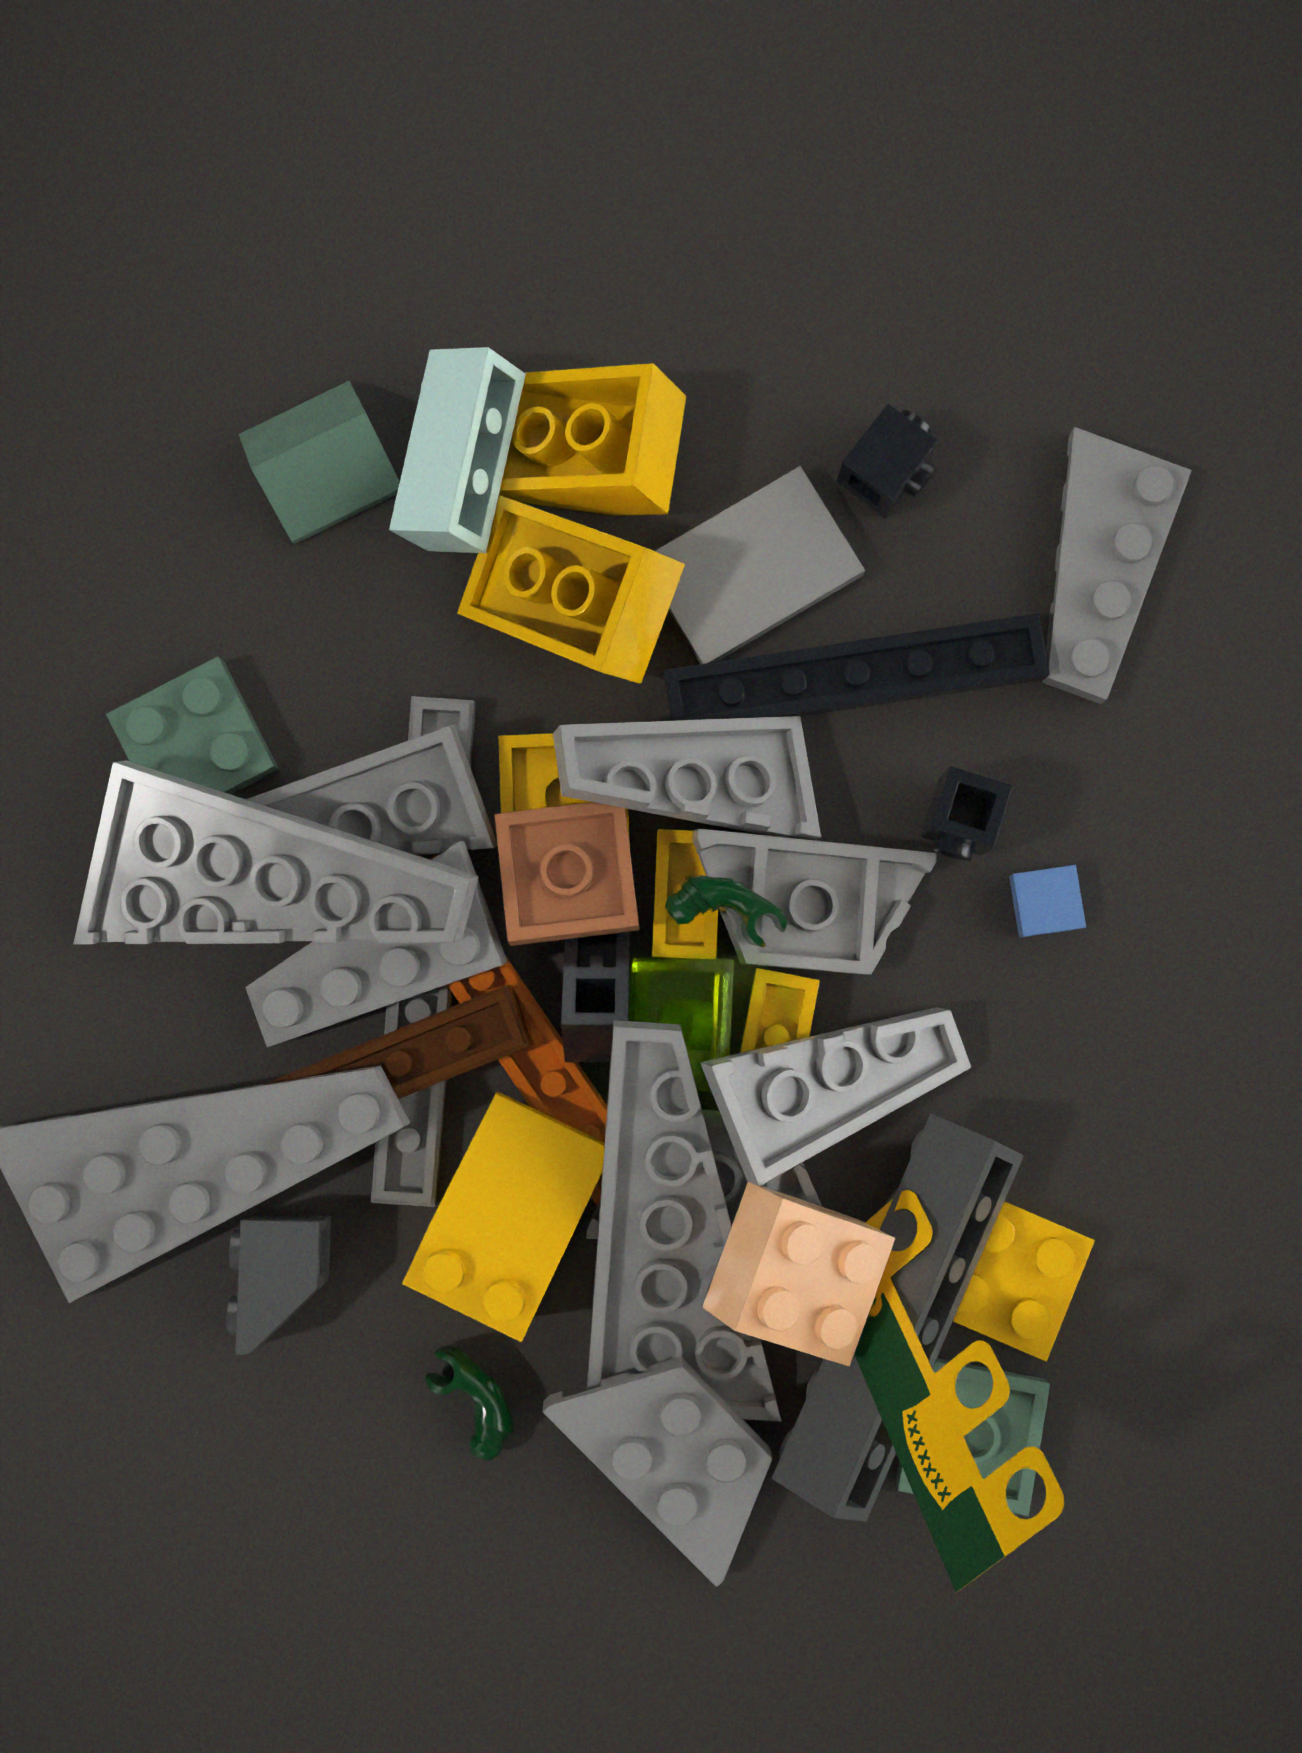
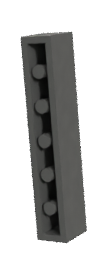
[771,1113,1024,1522]

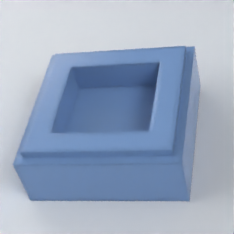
[1009,865,1086,938]

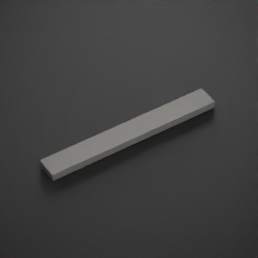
[371,696,476,1207]

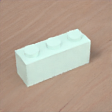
[389,347,526,553]

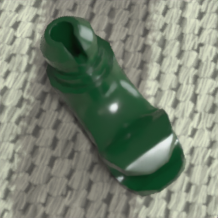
[665,875,787,948]
[425,1345,514,1461]

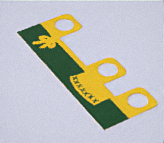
[854,1190,1064,1593]

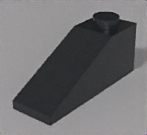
[561,931,631,1062]

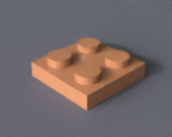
[495,802,640,946]

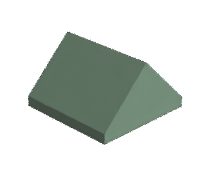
[239,381,400,545]

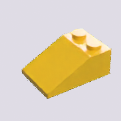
[499,363,686,516]
[457,495,685,684]
[402,1091,605,1342]

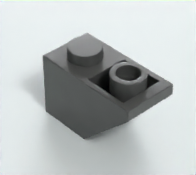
[226,1214,331,1355]

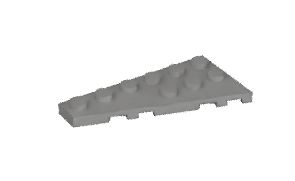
[73,760,479,944]
[586,1020,781,1421]
[0,1065,410,1303]

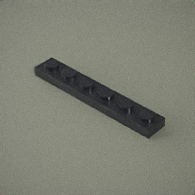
[664,613,1050,721]

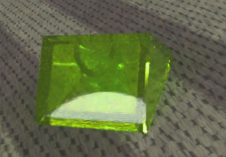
[630,958,734,1092]

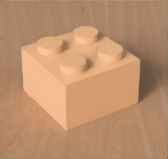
[702,1182,895,1367]

